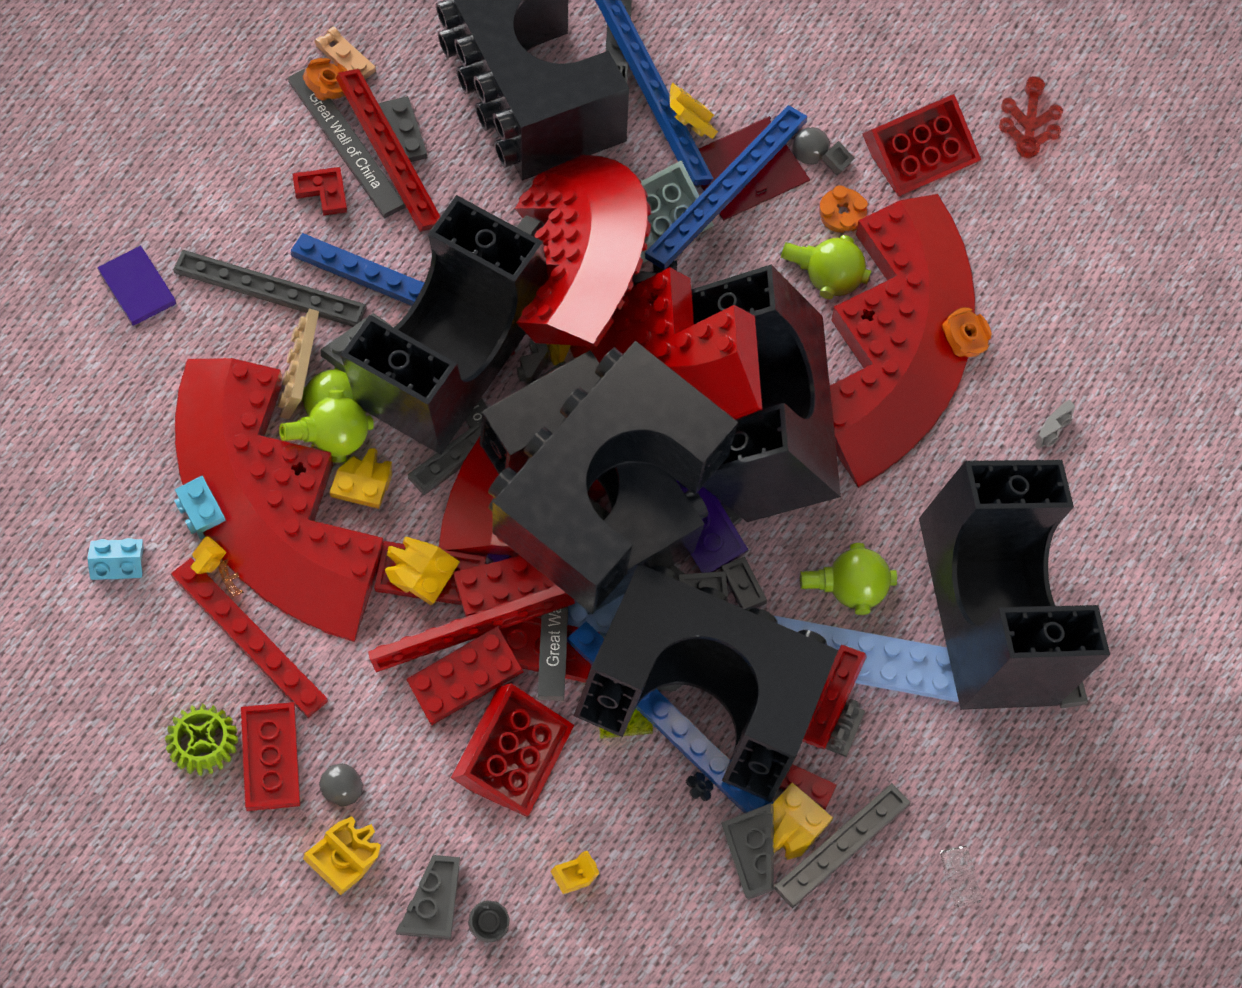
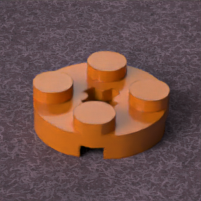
[303,58,348,100]
[819,185,868,233]
[943,308,992,357]

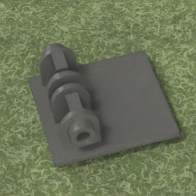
[825,699,865,757]

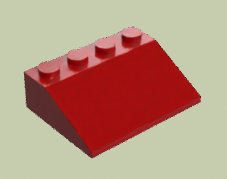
[862,94,981,197]
[451,683,574,817]

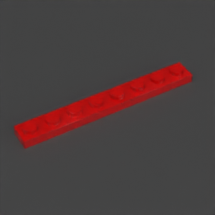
[336,69,441,232]
[171,558,328,718]
[368,585,575,672]

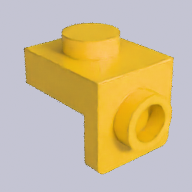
[190,536,226,574]
[550,851,599,894]

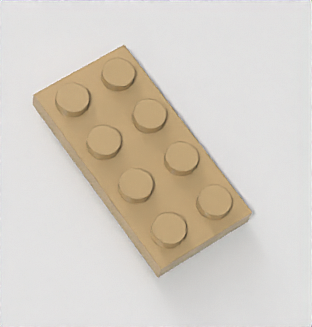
[278,309,319,419]

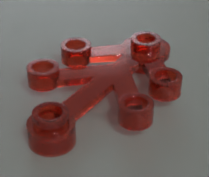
[999,76,1063,158]

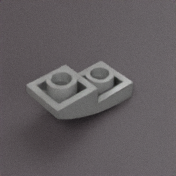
[1035,399,1075,449]

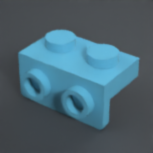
[174,476,226,540]
[87,538,144,580]

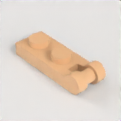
[314,27,376,80]

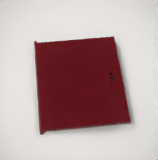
[698,116,810,221]

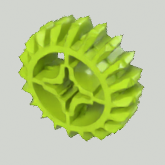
[165,703,239,776]

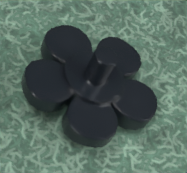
[686,772,713,801]

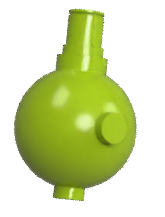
[781,235,872,299]
[301,367,367,449]
[279,390,374,463]
[800,543,897,615]

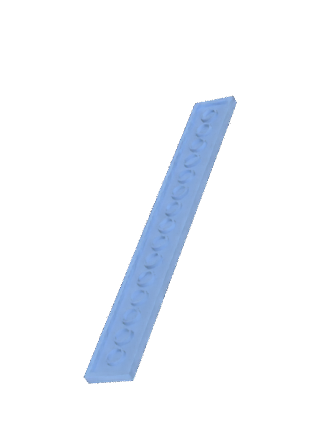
[568,594,959,702]

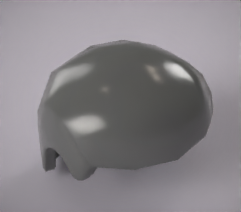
[792,127,830,165]
[319,763,364,807]
[468,900,510,943]

